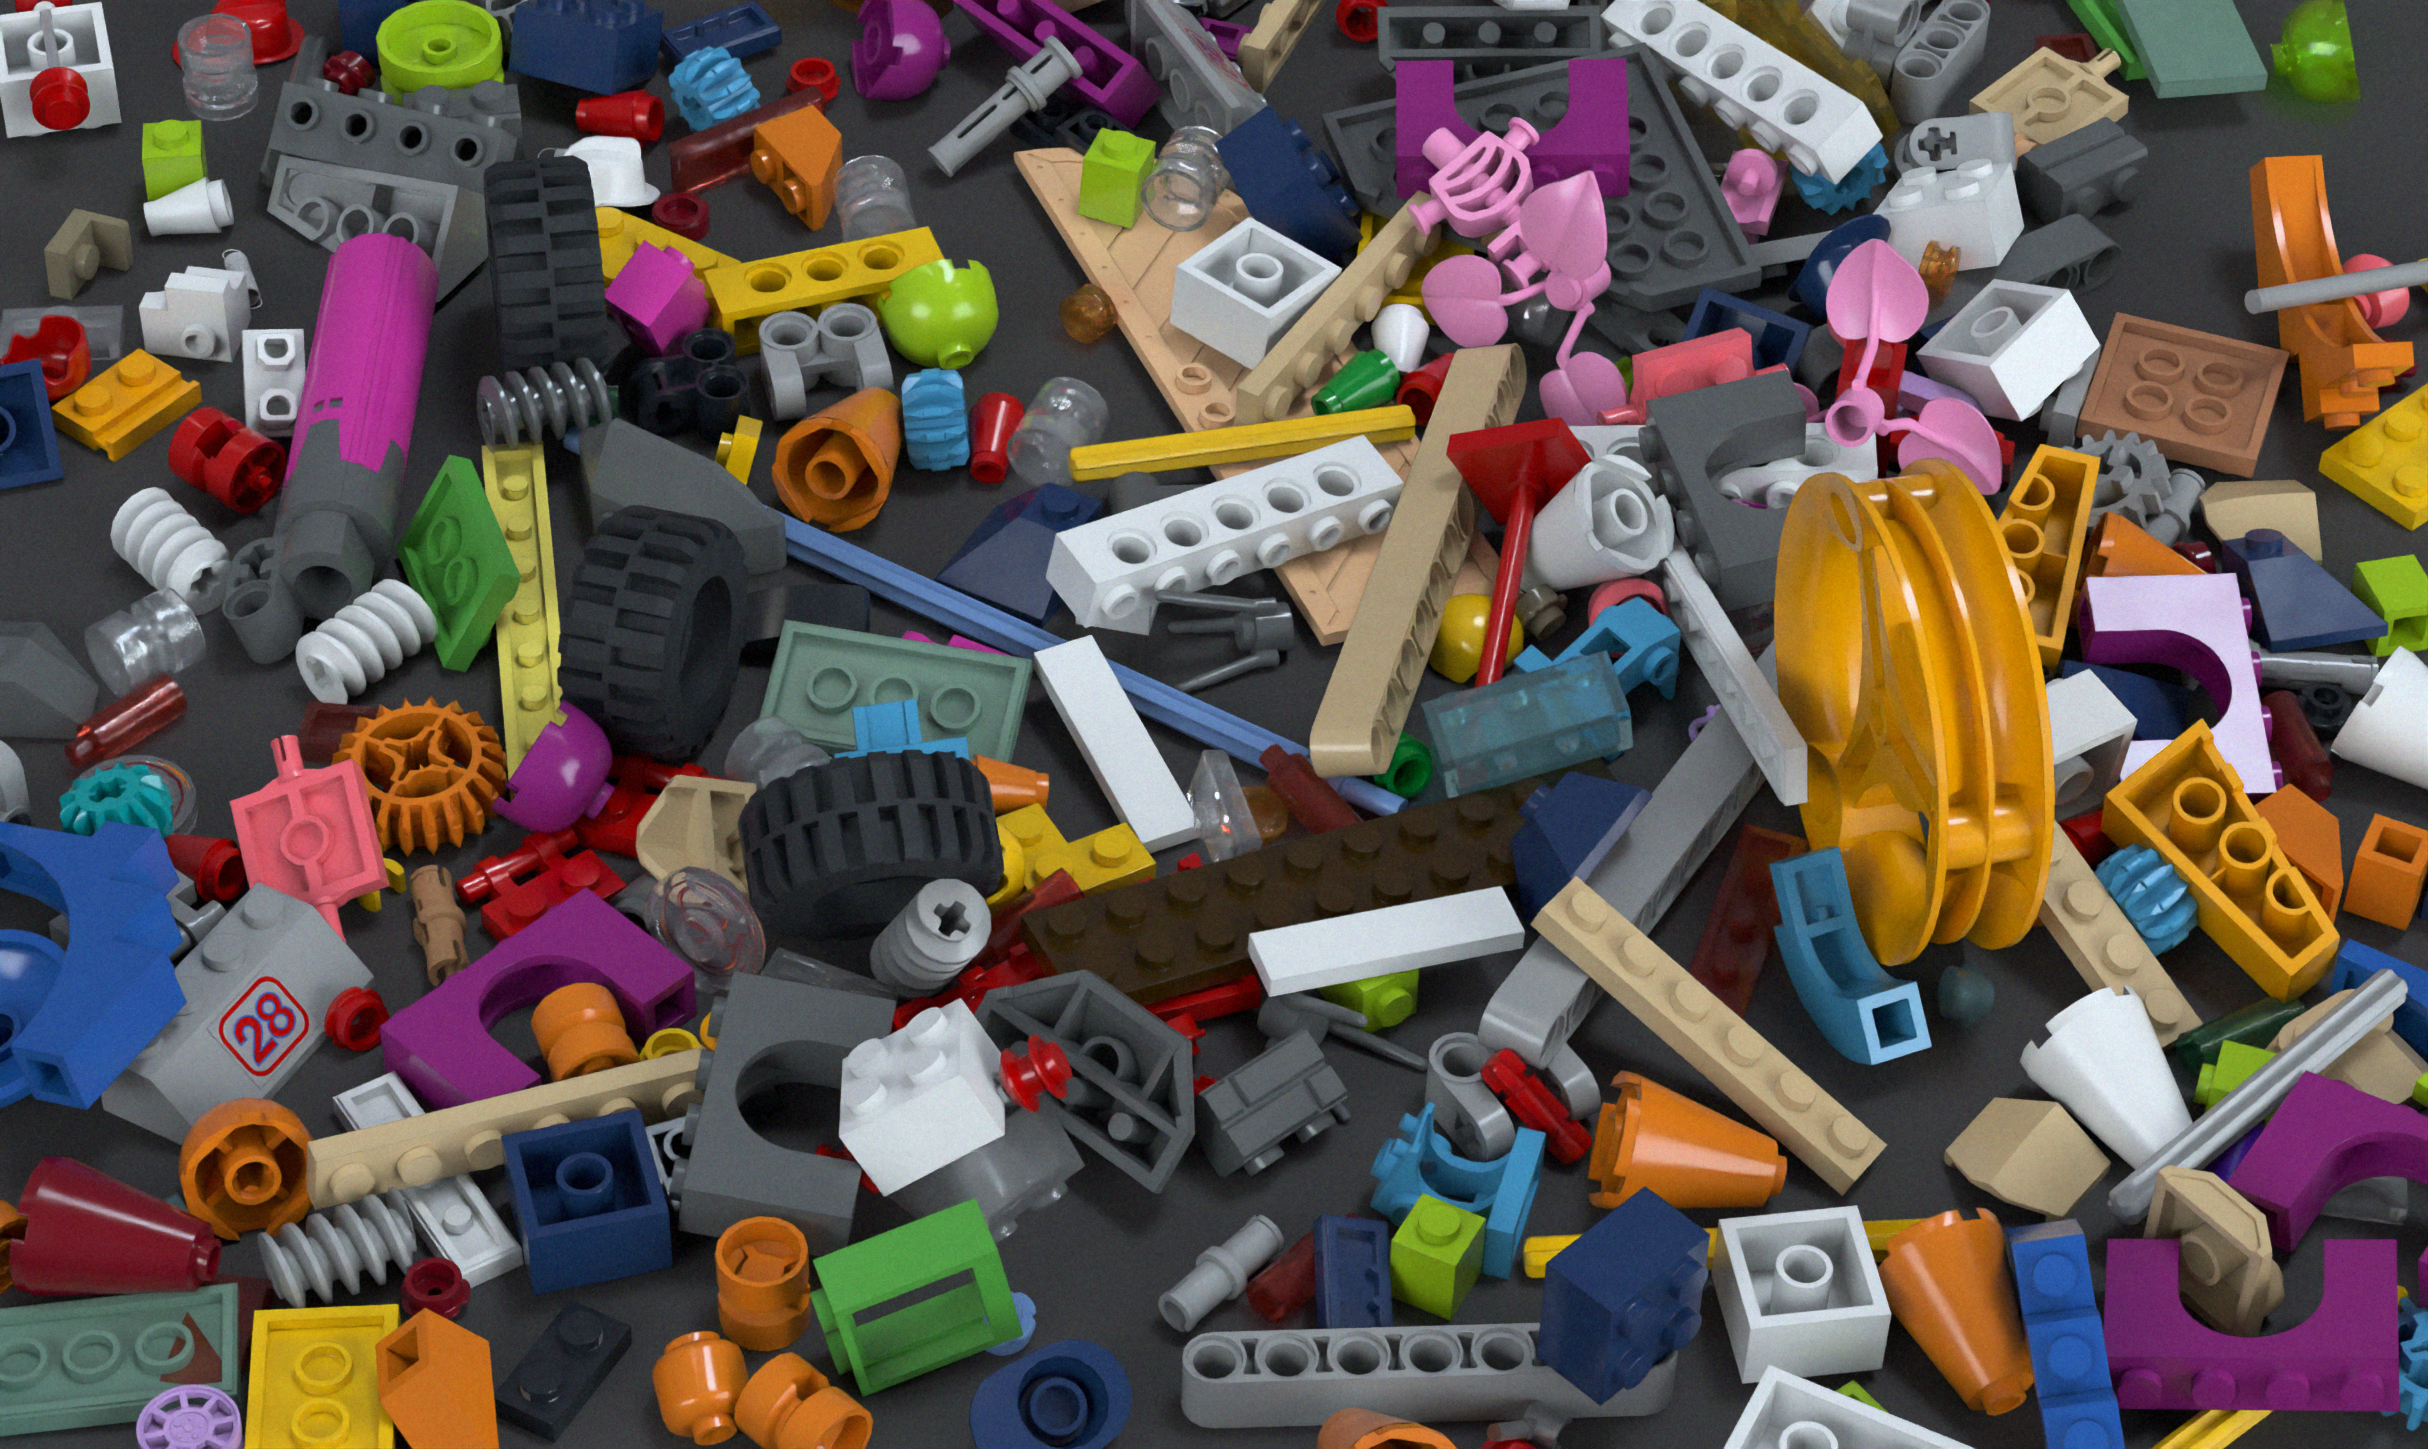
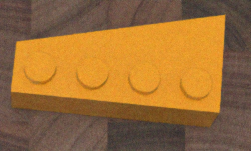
[1997,444,2101,680]
[2101,718,2340,1009]

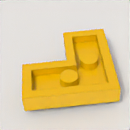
[996,803,1157,912]

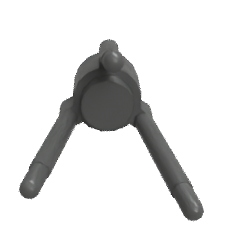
[1155,590,1294,694]
[1257,991,1428,1122]

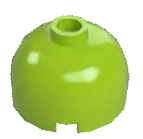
[877,259,999,370]

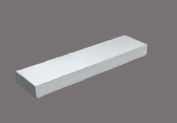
[1033,635,1200,854]
[1248,886,1525,997]
[332,1071,523,1288]

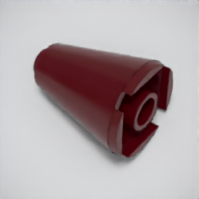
[9,1155,222,1296]

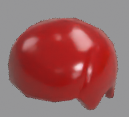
[0,314,91,404]

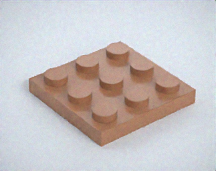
[2076,312,2290,478]

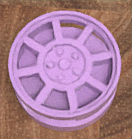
[136,1384,245,1449]

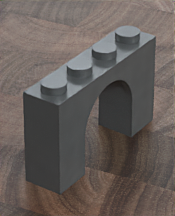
[1638,369,1806,612]
[668,971,896,1257]

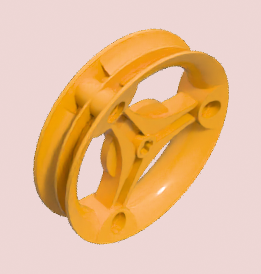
[1774,458,2055,966]

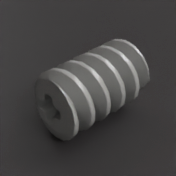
[869,879,991,1000]
[257,1186,417,1309]

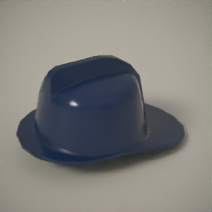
[1787,214,1891,324]
[969,1339,1132,1449]

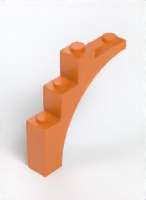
[2249,155,2414,431]

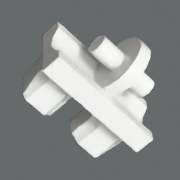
[241,329,306,439]

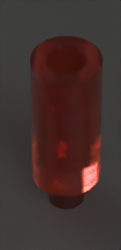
[64,673,187,767]
[2260,691,2334,803]
[1259,744,1364,835]
[968,867,1085,969]
[1246,1213,1360,1324]

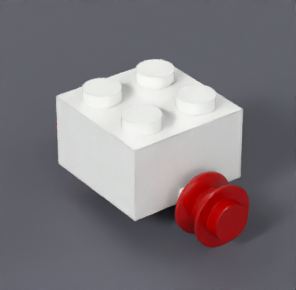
[0,0,122,138]
[816,998,1072,1197]

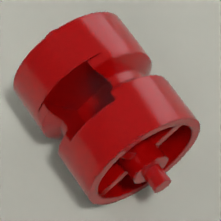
[168,406,287,514]

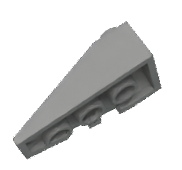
[267,155,489,302]

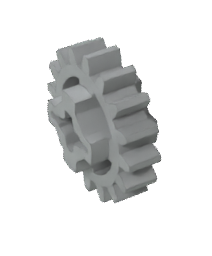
[2061,430,2172,536]

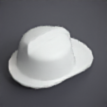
[562,136,660,207]

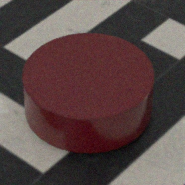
[652,192,710,242]

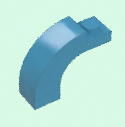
[1769,846,1932,1065]

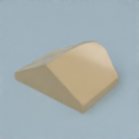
[2199,480,2323,566]
[636,775,756,910]
[1944,1097,2111,1222]

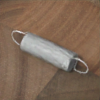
[222,249,262,309]

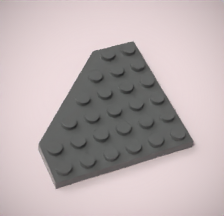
[1322,42,1762,312]

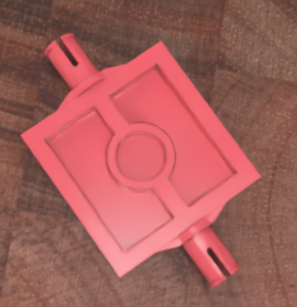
[1596,327,1791,426]
[229,735,389,943]

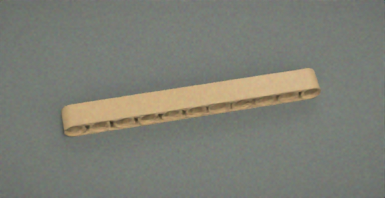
[1310,343,1527,779]

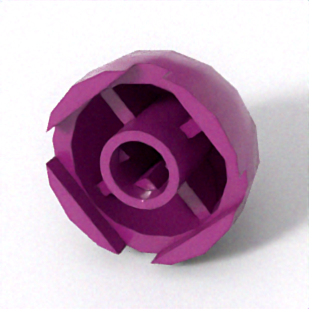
[851,0,951,101]
[491,699,615,834]

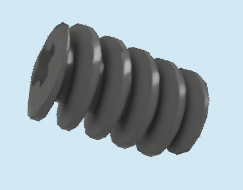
[477,357,612,453]

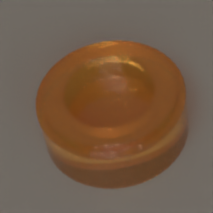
[1223,786,1289,848]

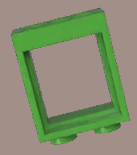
[809,1198,1023,1397]

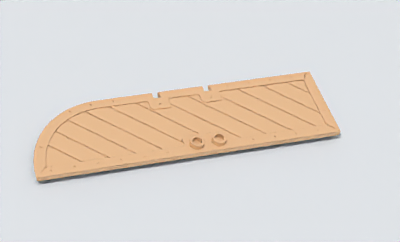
[1014,147,1525,646]

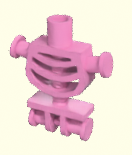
[1407,117,1551,290]

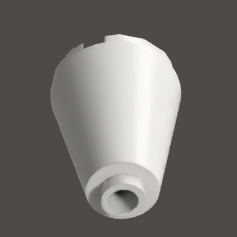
[1520,454,1675,592]
[2331,646,2428,790]
[2020,985,2193,1170]

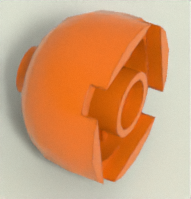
[178,1097,315,1241]

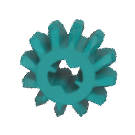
[59,761,174,839]

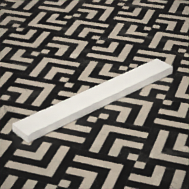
[1644,533,1807,806]

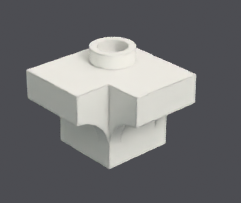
[139,266,251,363]

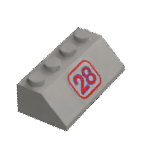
[1130,0,1267,196]
[101,882,375,1145]

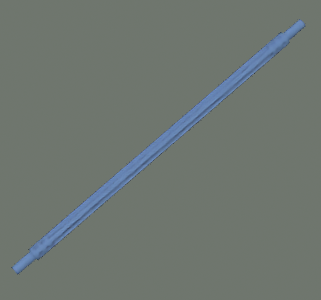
[563,426,1408,817]

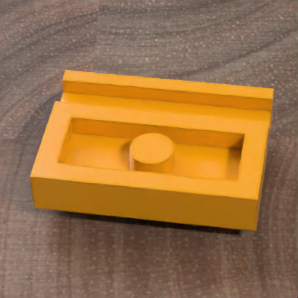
[51,348,203,462]

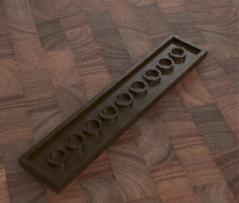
[1019,757,1618,1006]

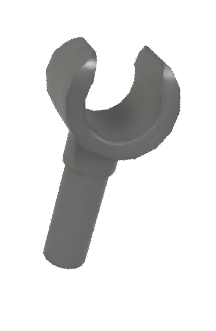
[1487,1400,1572,1449]

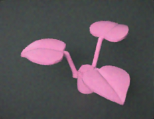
[1421,170,1630,426]
[1794,239,2003,495]

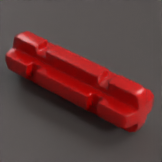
[1480,1048,1592,1165]

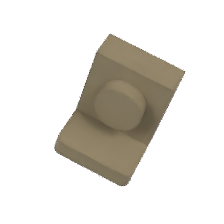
[44,208,133,300]

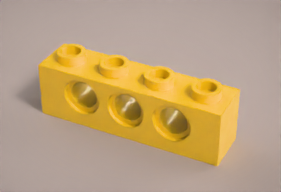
[703,226,945,357]

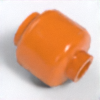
[652,1331,750,1445]

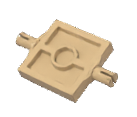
[1969,46,2129,146]

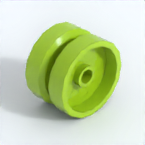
[376,0,505,107]

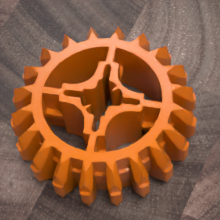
[331,695,508,858]

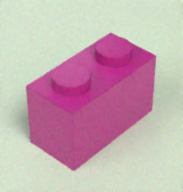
[605,240,713,357]

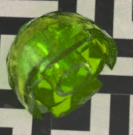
[2271,0,2361,104]

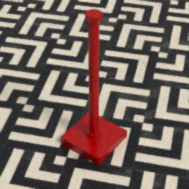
[1446,417,1592,793]

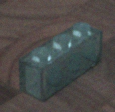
[1421,650,1634,798]

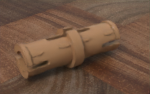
[409,865,471,987]

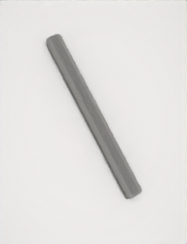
[2107,968,2409,1225]

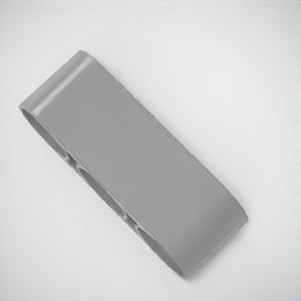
[1888,0,1991,124]

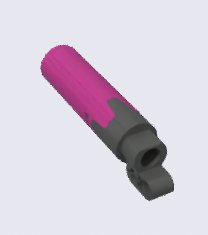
[222,233,439,664]

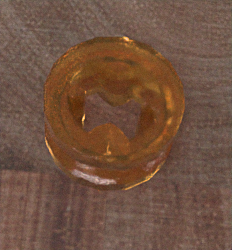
[1918,239,1961,298]
[1059,284,1118,344]

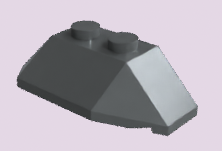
[1377,5,1602,85]
[578,418,787,575]
[0,621,101,740]
[974,969,1195,1194]

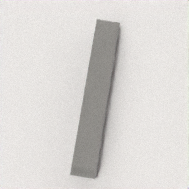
[1181,1323,1678,1429]

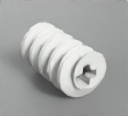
[110,487,232,616]
[296,579,439,708]

